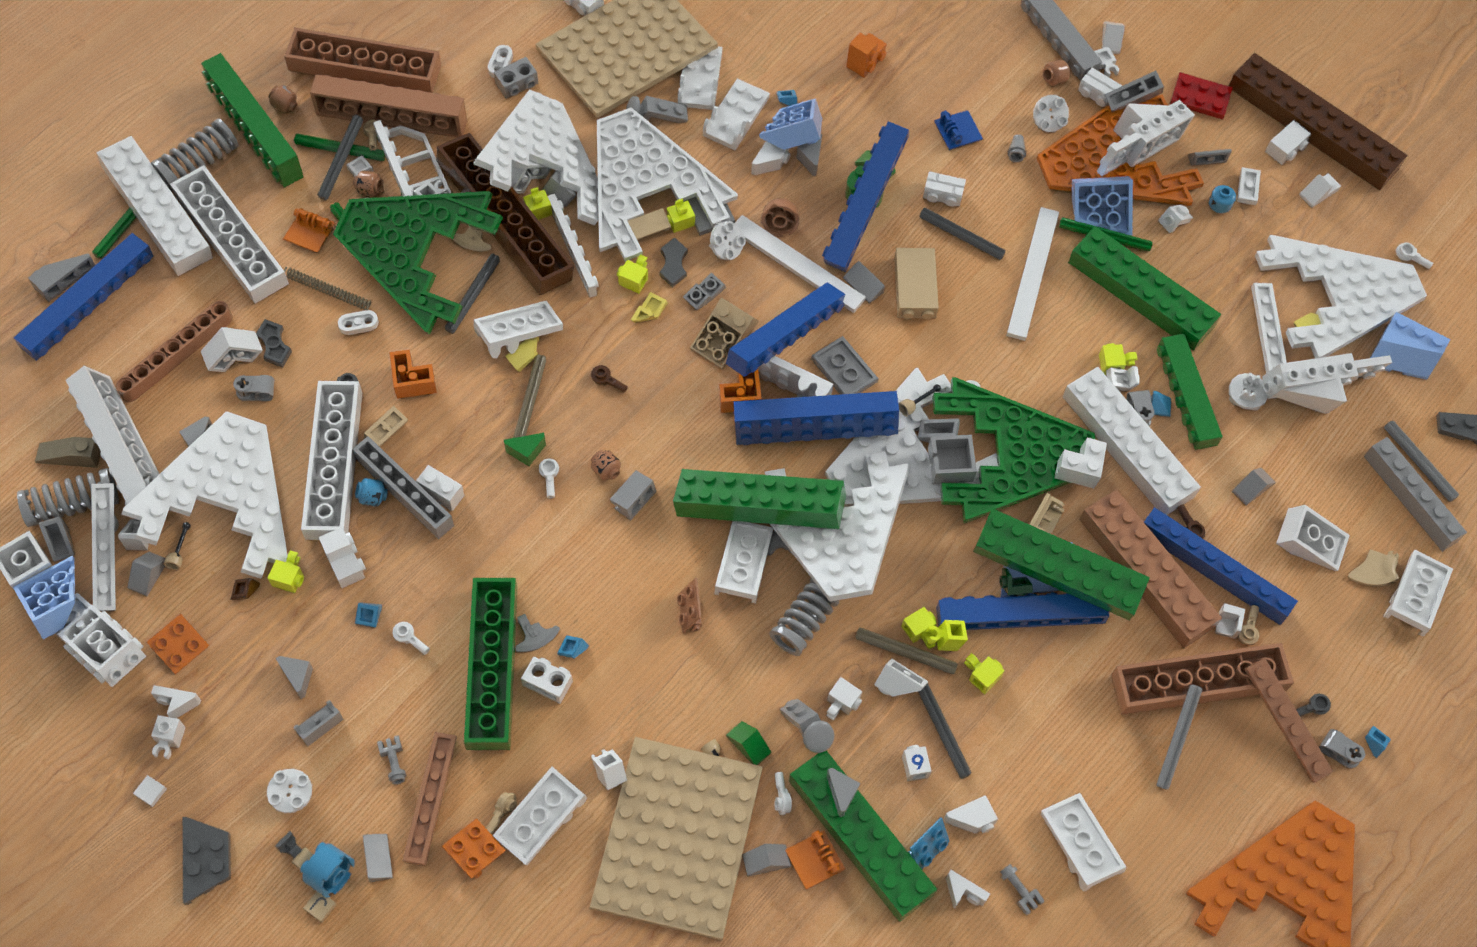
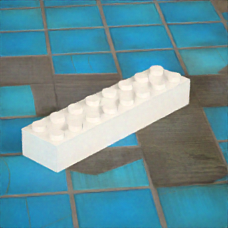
[96,136,213,276]
[170,165,289,304]
[66,366,159,505]
[1063,367,1201,515]
[301,381,363,540]

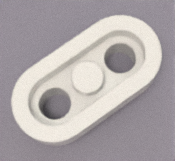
[488,45,513,78]
[338,310,379,335]

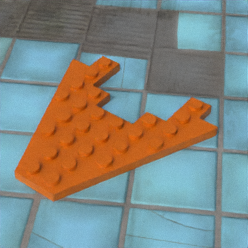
[1037,94,1204,206]
[1186,800,1355,947]

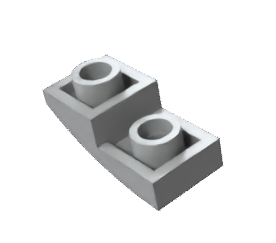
[683,273,726,310]

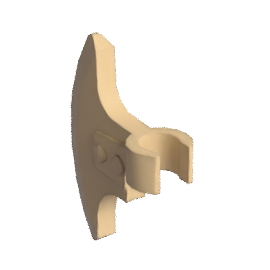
[453,226,492,251]

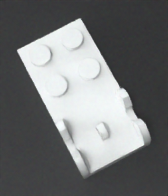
[678,47,723,110]
[702,79,770,150]
[474,301,563,358]
[758,356,833,397]
[714,521,773,604]
[1383,550,1453,636]
[493,767,587,865]
[1041,793,1126,891]

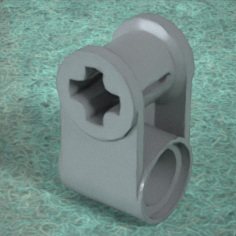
[233,375,275,401]
[1127,390,1154,426]
[1319,729,1365,769]

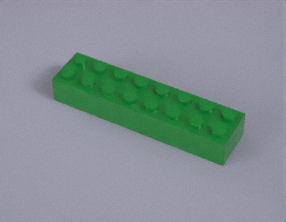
[201,53,304,188]
[1068,226,1222,351]
[673,469,846,529]
[973,508,1150,620]
[464,578,518,750]
[789,750,938,922]

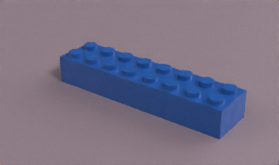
[734,391,899,445]

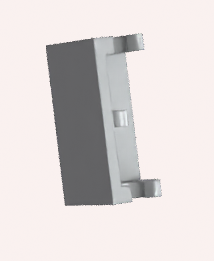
[610,470,656,520]
[293,700,344,747]

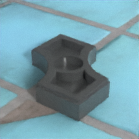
[659,238,688,287]
[256,319,292,368]

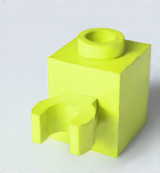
[523,187,552,220]
[667,198,695,233]
[617,254,648,294]
[1099,343,1138,375]
[268,550,304,593]
[901,607,938,650]
[925,620,968,651]
[964,653,1005,695]

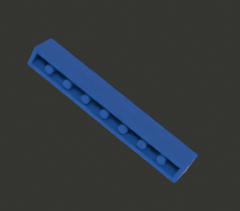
[822,121,909,273]
[14,233,154,361]
[726,282,845,377]
[1144,507,1298,625]
[936,592,1110,630]

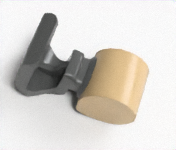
[275,831,313,869]

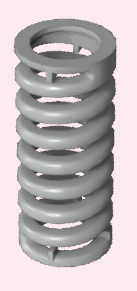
[151,118,239,192]
[17,468,119,527]
[769,578,839,656]

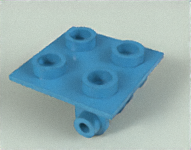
[908,817,950,869]

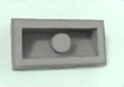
[1188,149,1232,166]
[843,261,885,304]
[363,834,393,883]

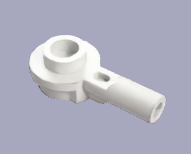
[1396,242,1433,269]
[539,459,559,499]
[392,622,430,655]
[774,772,792,815]

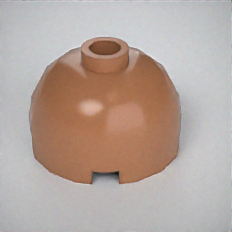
[761,198,799,237]

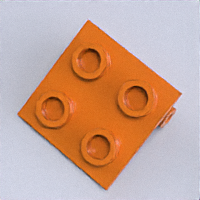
[283,208,336,253]
[146,614,209,674]
[442,818,506,879]
[785,830,845,890]

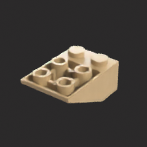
[690,298,759,369]

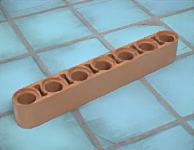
[116,301,233,402]

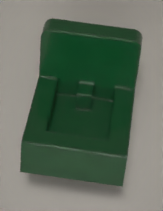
[999,568,1033,596]

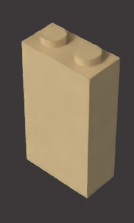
[894,248,939,319]

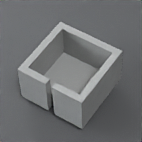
[928,435,977,484]

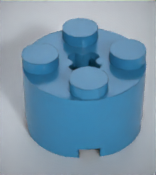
[300,842,355,898]

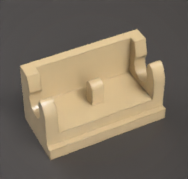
[628,208,671,241]
[364,406,408,447]
[1029,493,1065,534]

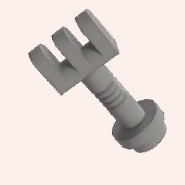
[377,735,406,785]
[1000,864,1045,915]

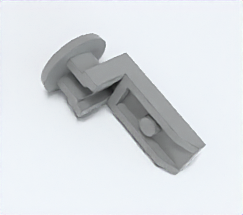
[626,96,688,123]
[780,699,834,753]

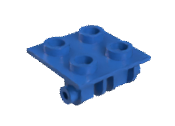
[934,110,983,150]

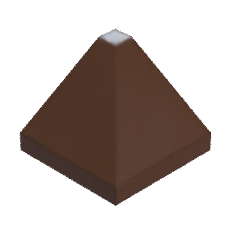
[231,578,260,600]

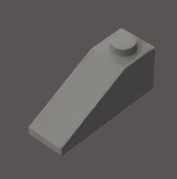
[1104,71,1164,112]
[28,254,95,302]

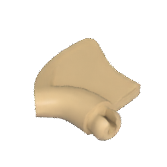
[1348,549,1400,587]

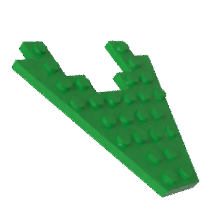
[333,191,503,334]
[932,377,1096,523]

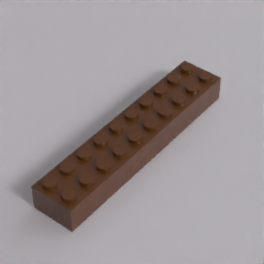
[1229,53,1408,191]
[436,132,574,296]

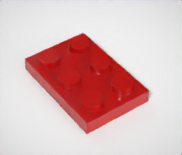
[1170,72,1233,120]

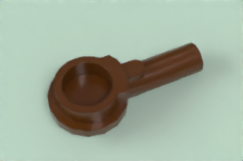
[591,365,628,393]
[1177,504,1206,539]

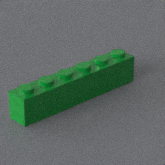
[1157,334,1223,450]

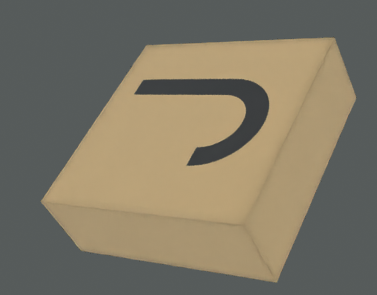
[303,891,337,923]

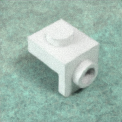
[1159,204,1193,233]
[1106,366,1140,392]

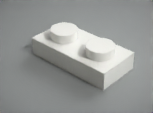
[1237,167,1261,205]

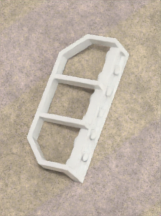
[373,120,451,196]

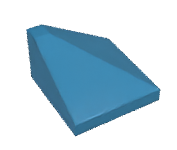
[776,90,797,106]
[1151,391,1171,417]
[355,602,382,628]
[557,635,589,659]
[1365,726,1391,758]

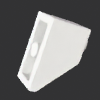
[751,141,791,175]
[874,659,928,697]
[944,795,998,834]

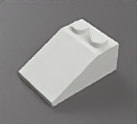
[1276,505,1350,571]

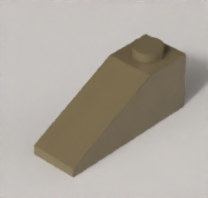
[35,437,101,468]

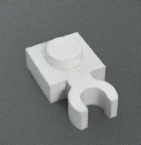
[1094,47,1119,78]

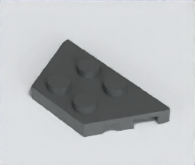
[183,817,231,905]

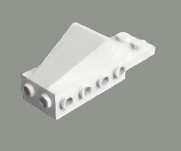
[1097,100,1195,176]
[1262,353,1392,414]
[56,593,146,687]

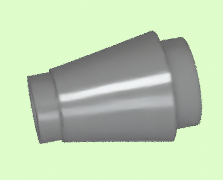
[1007,134,1026,162]

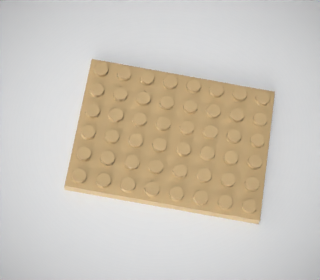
[535,0,718,118]
[590,737,763,941]

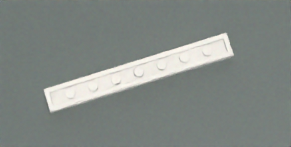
[1006,207,1059,341]
[734,215,866,313]

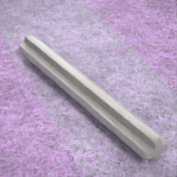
[1384,420,1459,502]
[1157,685,1202,790]

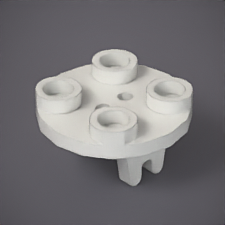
[1033,95,1069,132]
[709,221,746,260]
[1229,373,1268,411]
[267,769,312,813]

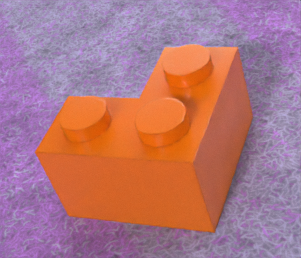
[846,32,887,78]
[389,349,437,399]
[719,369,762,413]

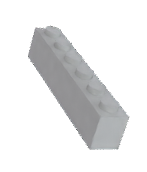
[1021,0,1102,81]
[352,436,454,539]
[1364,437,1467,552]

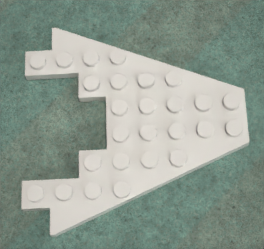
[474,89,598,225]
[597,108,738,261]
[1255,235,1427,358]
[825,367,998,507]
[121,411,288,579]
[765,451,909,601]

